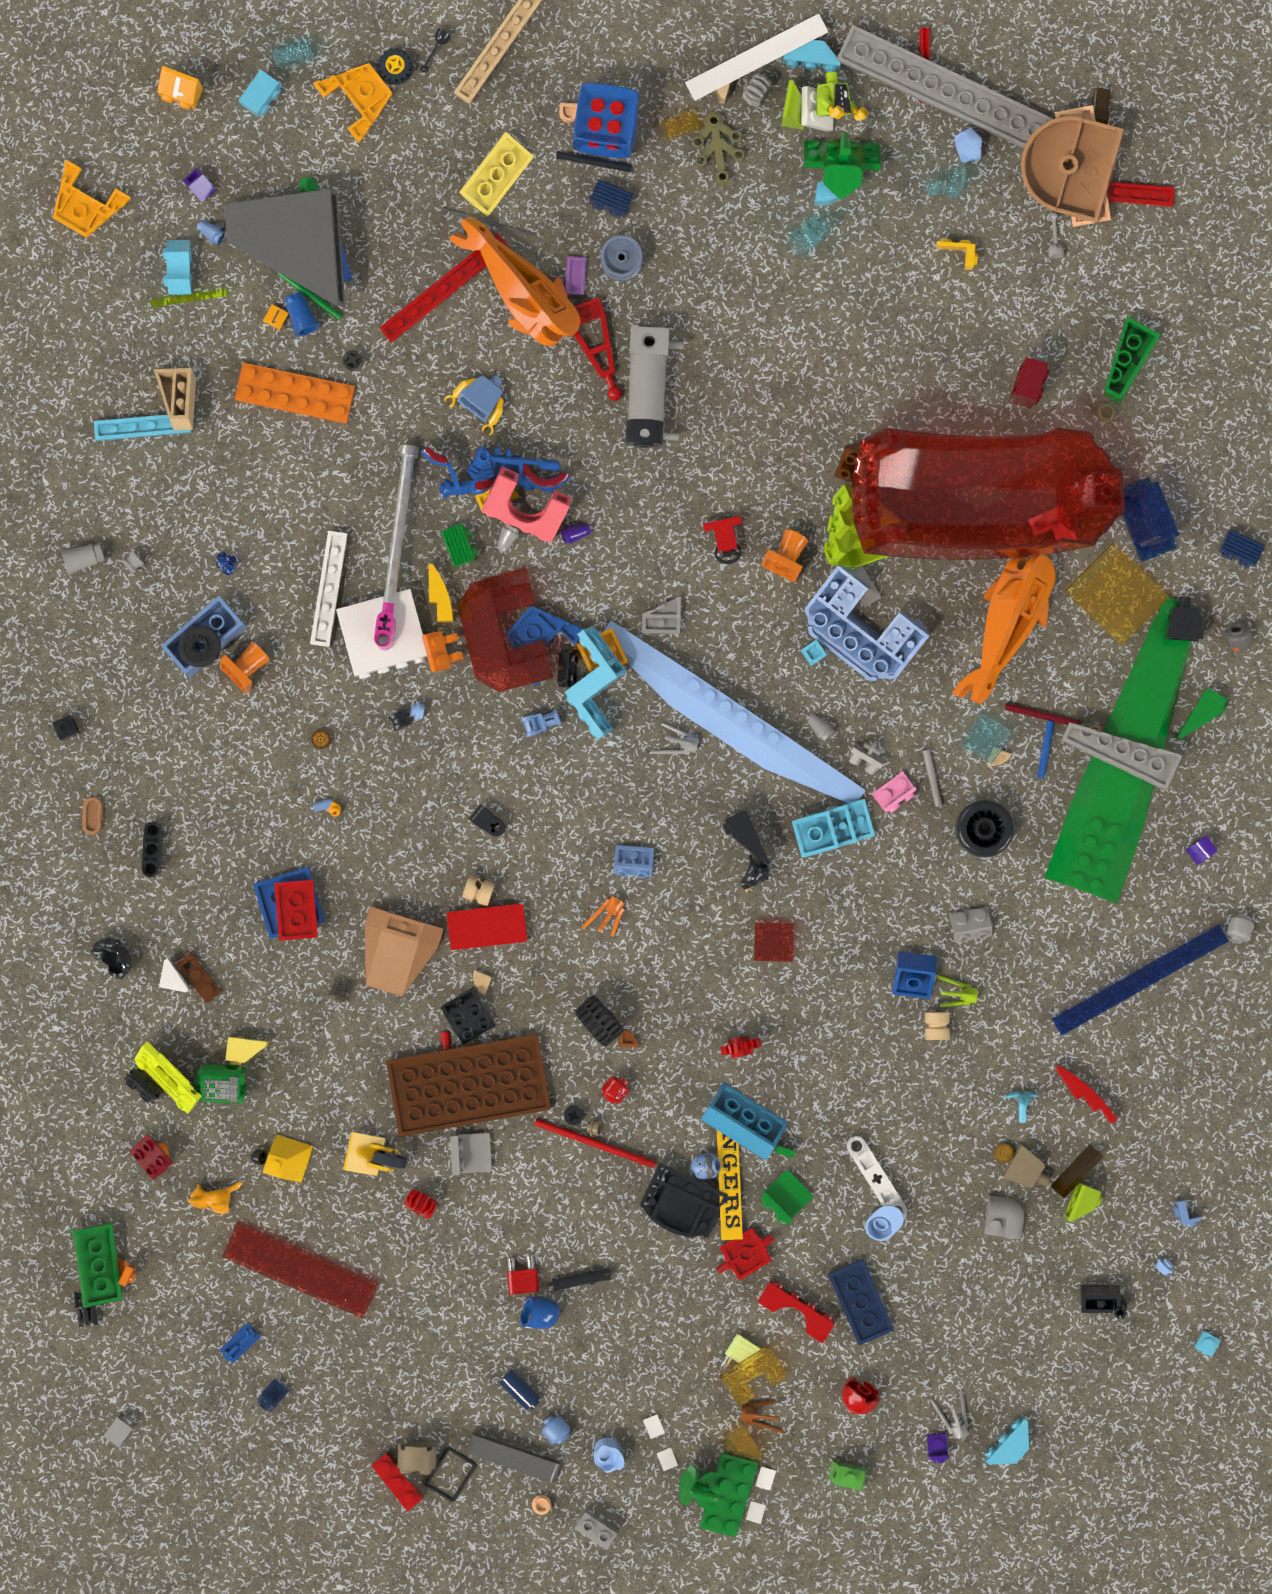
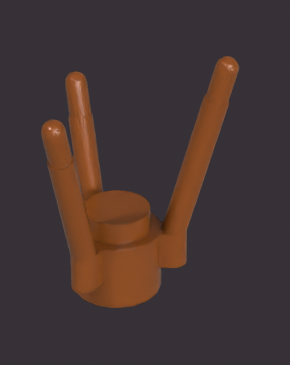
[741,1400,784,1433]

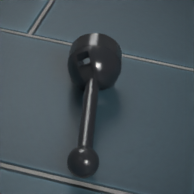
[421,28,451,73]

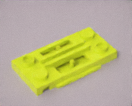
[134,1041,201,1114]

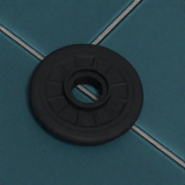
[179,626,221,667]

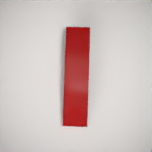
[1054,1065,1118,1124]

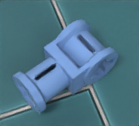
[520,709,561,738]

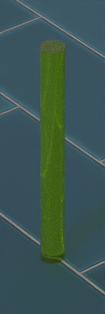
[151,289,227,308]

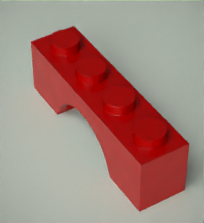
[757,1280,835,1344]

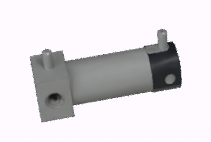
[625,326,684,448]

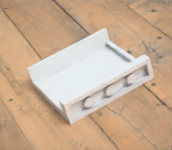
[336,589,427,679]

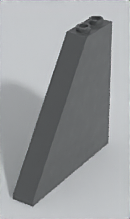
[223,189,345,307]

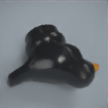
[740,855,769,892]

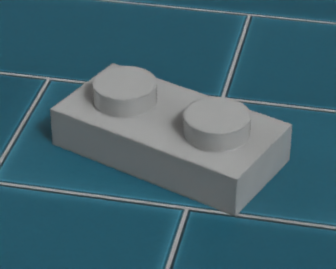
[854,566,881,608]

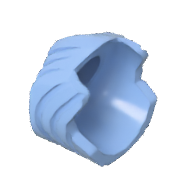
[955,127,982,163]
[594,1438,625,1473]

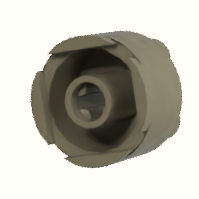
[397,1441,437,1475]

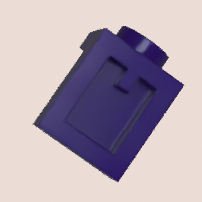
[927,1433,949,1463]

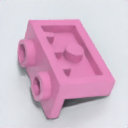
[872,771,917,813]

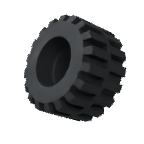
[575,995,624,1047]

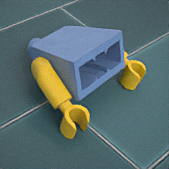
[444,375,504,436]

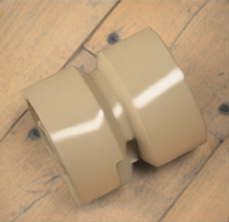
[462,875,496,906]
[925,1012,950,1040]

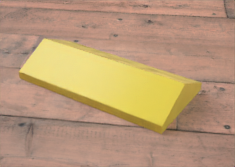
[459,132,534,217]

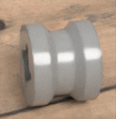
[121,550,145,575]

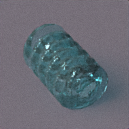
[271,37,313,70]

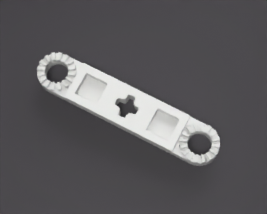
[847,1136,907,1218]

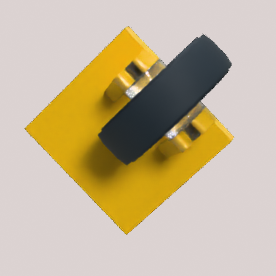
[343,1132,407,1176]

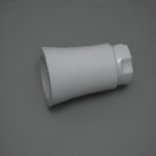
[61,543,105,575]

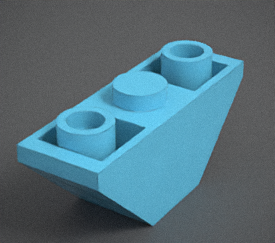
[783,40,841,72]
[984,1417,1029,1465]

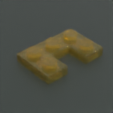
[719,1345,788,1407]

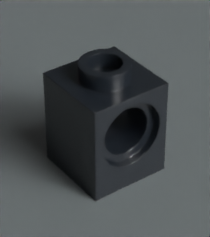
[52,715,81,741]

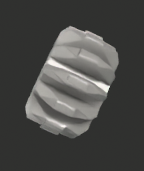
[743,73,772,107]

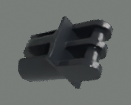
[74,1291,98,1328]

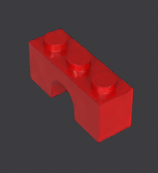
[371,1451,424,1512]

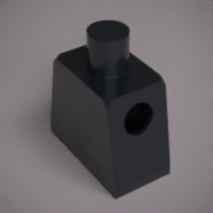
[1164,597,1204,642]

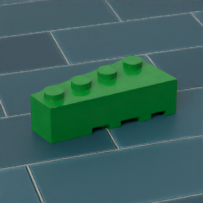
[1104,316,1160,405]

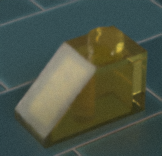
[722,1423,763,1460]

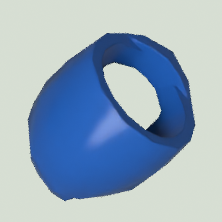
[519,1297,560,1329]

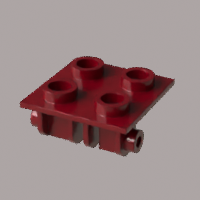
[129,1134,173,1181]

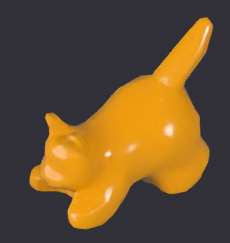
[188,1181,243,1215]

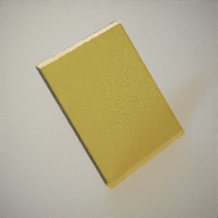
[1064,542,1169,645]

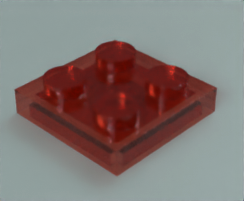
[754,922,794,962]

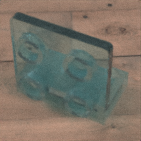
[923,164,967,198]

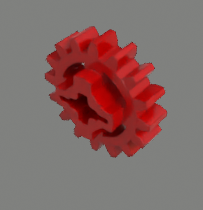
[720,1035,762,1059]

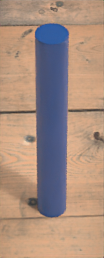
[1037,721,1055,779]

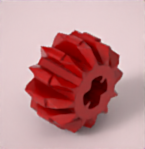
[404,1189,438,1218]

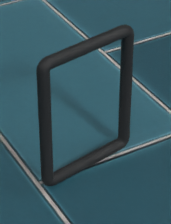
[425,1447,477,1502]

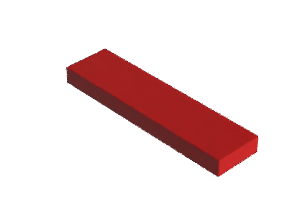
[1107,182,1175,207]

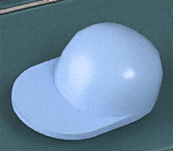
[865,1205,904,1241]

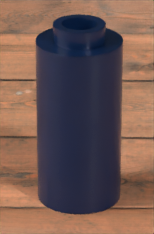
[499,1369,540,1410]

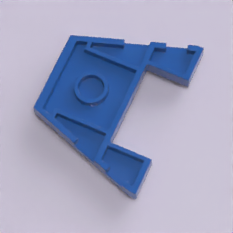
[506,606,584,686]

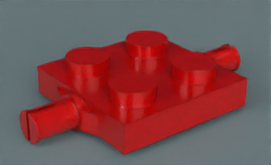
[715,1227,776,1281]

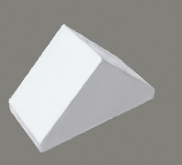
[159,958,191,992]

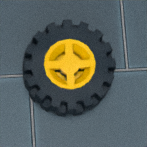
[378,48,413,85]

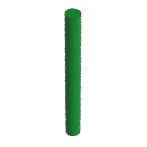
[278,273,343,321]

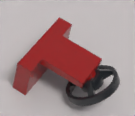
[703,516,742,564]

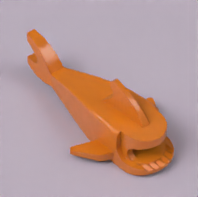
[449,217,580,346]
[952,554,1056,705]

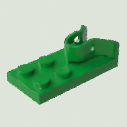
[69,1222,122,1308]

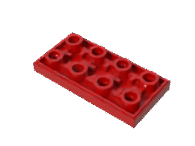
[446,904,527,950]

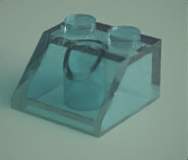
[786,214,832,259]

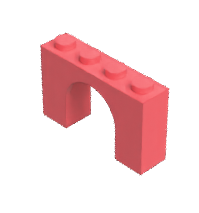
[481,466,572,542]

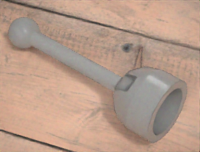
[1048,212,1064,258]

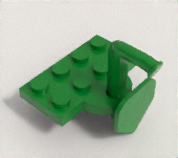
[803,132,881,199]
[679,1452,758,1537]

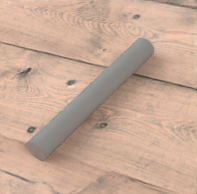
[922,749,943,807]

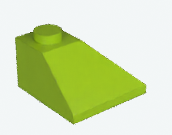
[781,80,804,130]
[1063,1183,1102,1222]

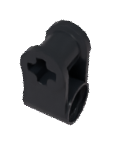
[469,804,506,837]

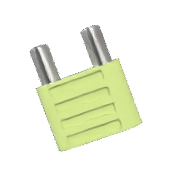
[720,1334,763,1379]

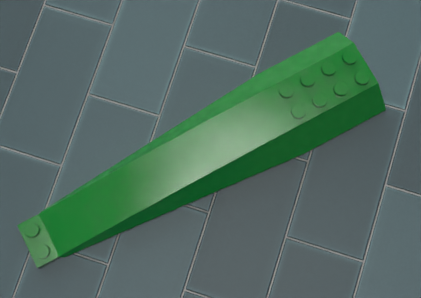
[1044,596,1201,904]

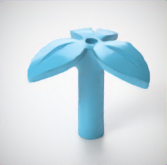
[1005,1090,1038,1123]

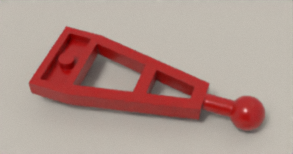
[573,297,623,401]

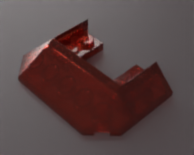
[458,568,554,693]

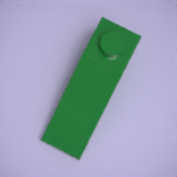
[1175,688,1227,740]

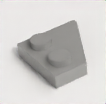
[642,597,681,634]

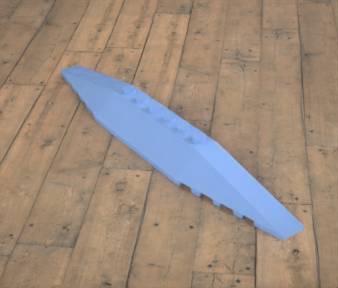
[604,621,866,803]

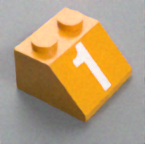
[157,66,203,110]

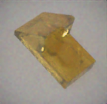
[661,111,703,141]

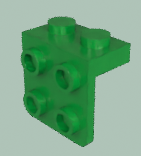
[760,1170,813,1225]

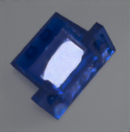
[1113,477,1179,563]

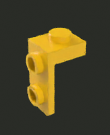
[936,239,978,270]

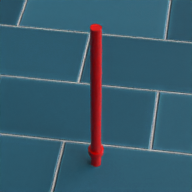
[534,1118,656,1168]

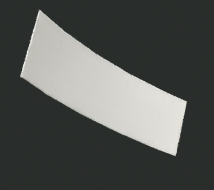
[643,1415,678,1471]
[746,1467,776,1524]

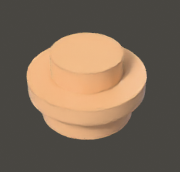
[532,1495,551,1515]

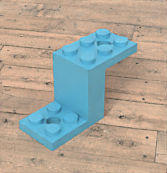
[564,626,627,739]

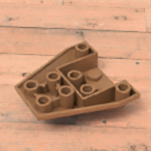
[365,906,444,997]

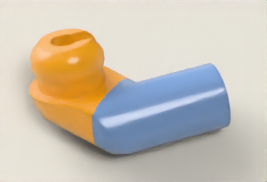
[313,799,341,817]

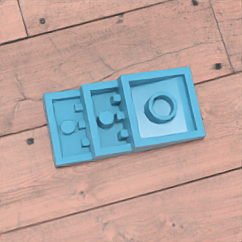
[792,799,875,858]

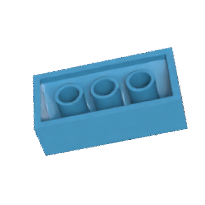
[701,1082,788,1160]

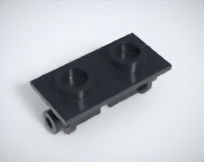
[557,649,579,688]
[124,1067,163,1105]

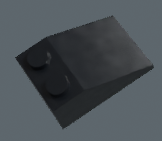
[722,810,769,865]

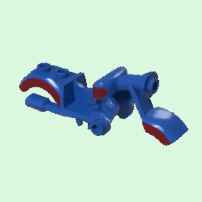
[420,447,571,499]

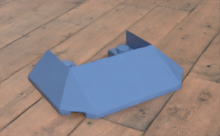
[805,564,930,681]

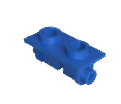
[220,1323,261,1363]

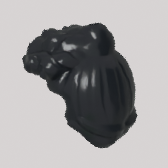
[91,938,131,979]

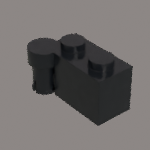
[1080,1285,1127,1319]

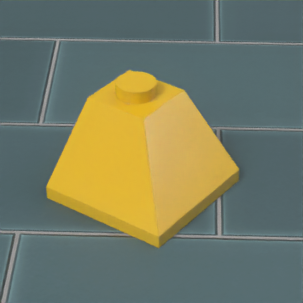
[263,1134,313,1183]

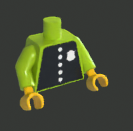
[817,72,869,121]

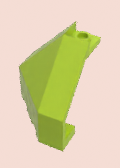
[824,484,909,569]

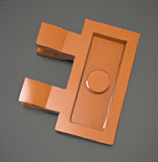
[422,631,464,673]

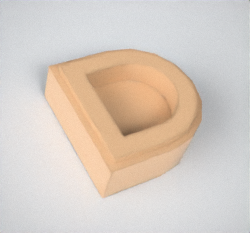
[559,103,577,123]

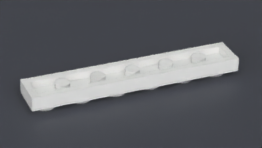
[310,531,348,647]

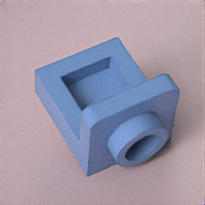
[1173,1199,1201,1227]

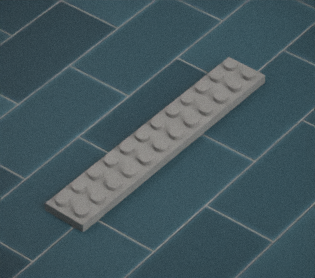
[836,25,1053,149]

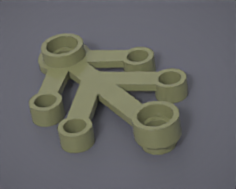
[692,112,744,186]

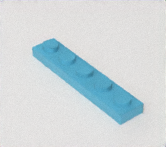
[94,415,192,441]

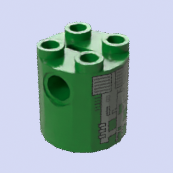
[194,1064,247,1104]

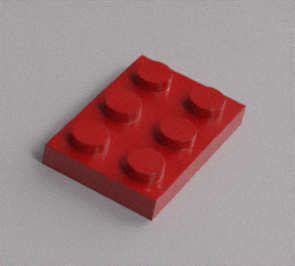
[274,880,318,941]

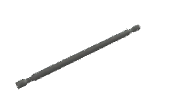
[442,207,531,236]

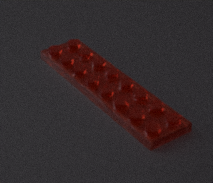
[222,1221,379,1319]

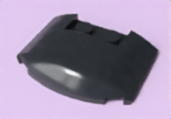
[640,1162,728,1238]

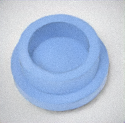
[410,701,424,720]
[1155,1258,1173,1276]

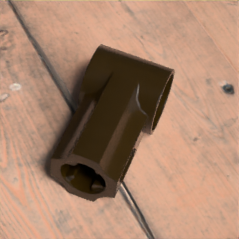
[1092,88,1111,125]

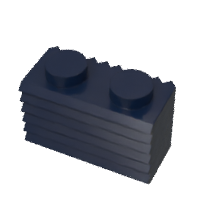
[590,179,634,218]
[1218,529,1265,569]

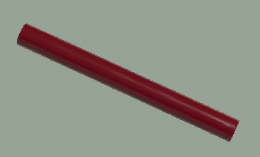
[1004,703,1081,725]

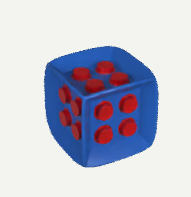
[573,83,640,158]

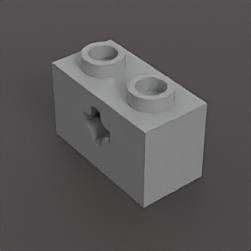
[574,1509,618,1550]

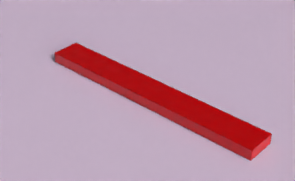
[379,233,510,343]

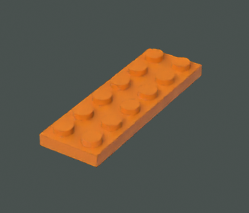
[235,363,355,424]

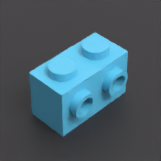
[238,69,281,117]

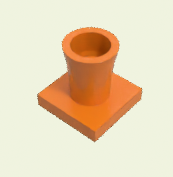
[761,530,809,583]
[219,642,270,694]

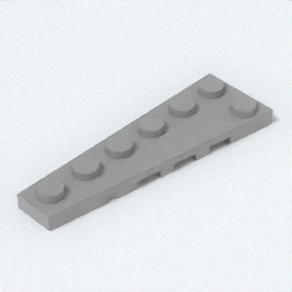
[1061,723,1182,791]

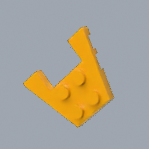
[313,63,393,143]
[53,160,131,238]

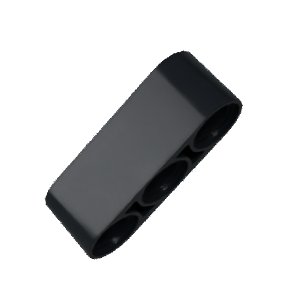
[141,822,164,878]

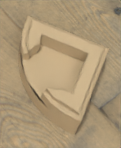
[986,747,1012,766]
[473,970,492,995]

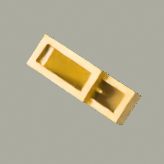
[429,564,454,623]

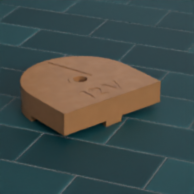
[1021,116,1125,223]

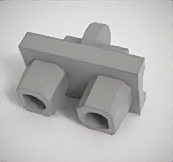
[849,741,885,775]

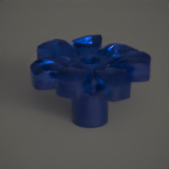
[216,551,237,576]

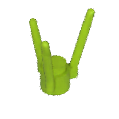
[935,974,978,1007]

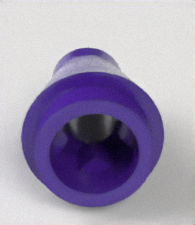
[561,524,591,544]

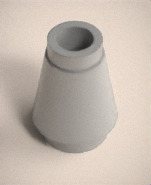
[496,524,520,553]
[807,714,835,742]

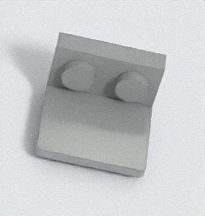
[450,1133,492,1175]

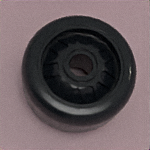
[955,800,1014,858]

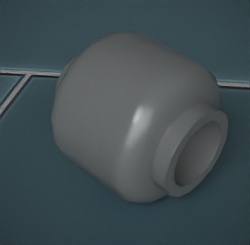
[1226,623,1253,652]

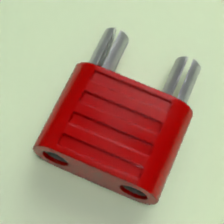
[507,1255,540,1295]

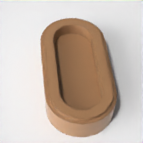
[82,797,103,835]

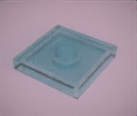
[960,712,1013,765]

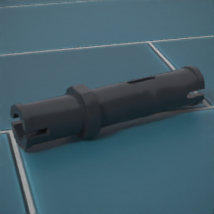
[552,1268,611,1291]

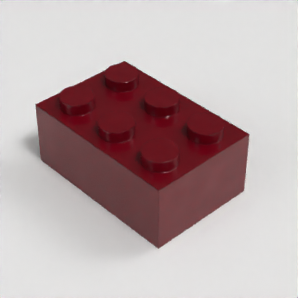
[1009,357,1050,409]

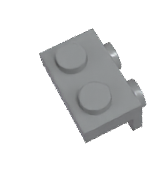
[949,907,992,943]

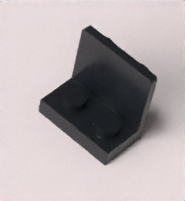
[441,987,496,1045]

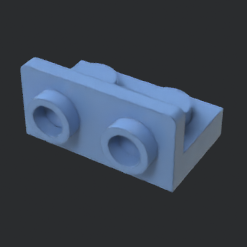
[614,845,654,878]

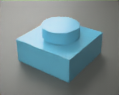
[800,640,827,666]
[1194,1331,1221,1357]

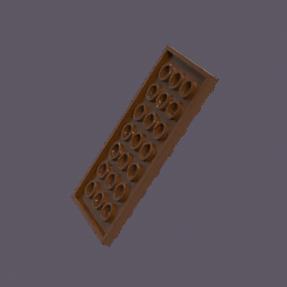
[386,1033,551,1137]

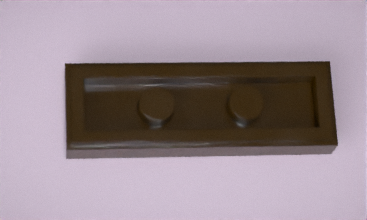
[1051,1144,1104,1198]

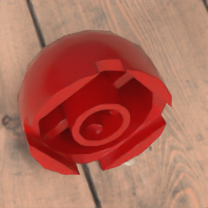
[841,1377,881,1415]

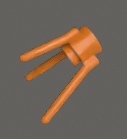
[581,896,625,936]

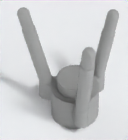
[650,722,698,755]
[930,1393,969,1439]

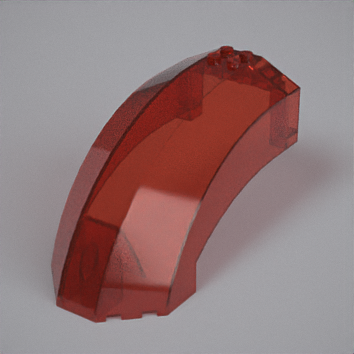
[852,427,1125,560]

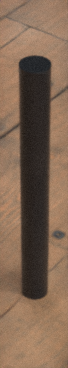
[556,151,632,172]

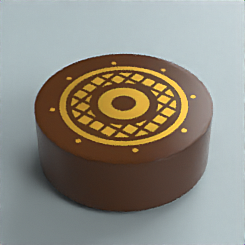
[311,730,331,749]

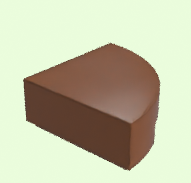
[619,1028,638,1047]

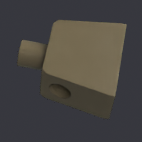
[1001,1144,1051,1188]

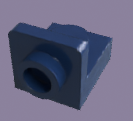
[257,1379,289,1412]

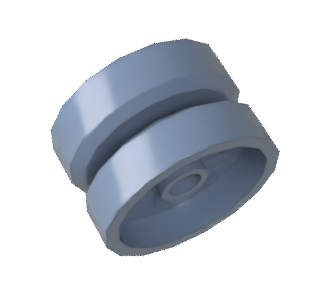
[600,235,643,282]

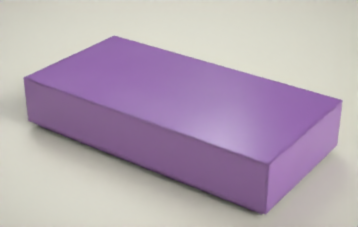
[565,256,586,296]

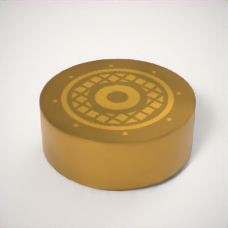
[994,1143,1014,1163]

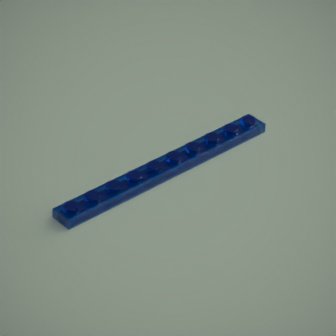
[1052,925,1229,1036]

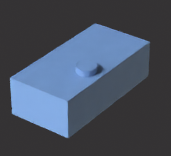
[161,596,248,678]

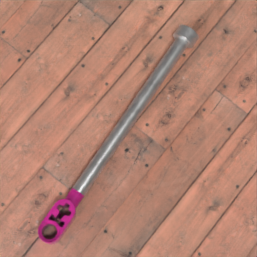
[374,445,419,651]

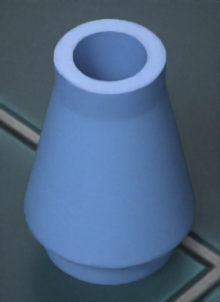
[197,220,225,245]

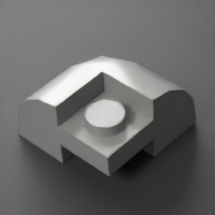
[984,1195,1024,1239]

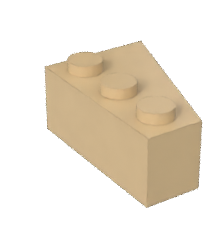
[154,368,196,430]

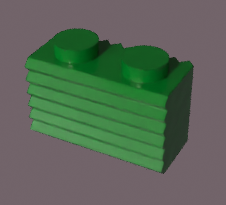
[441,524,478,569]

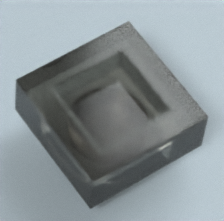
[329,978,354,1003]

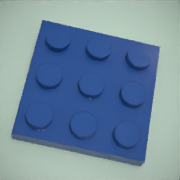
[253,867,326,939]

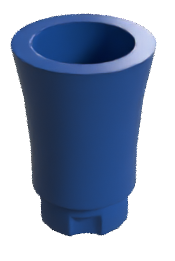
[285,292,320,337]

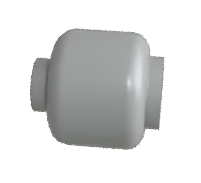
[1227,914,1255,944]

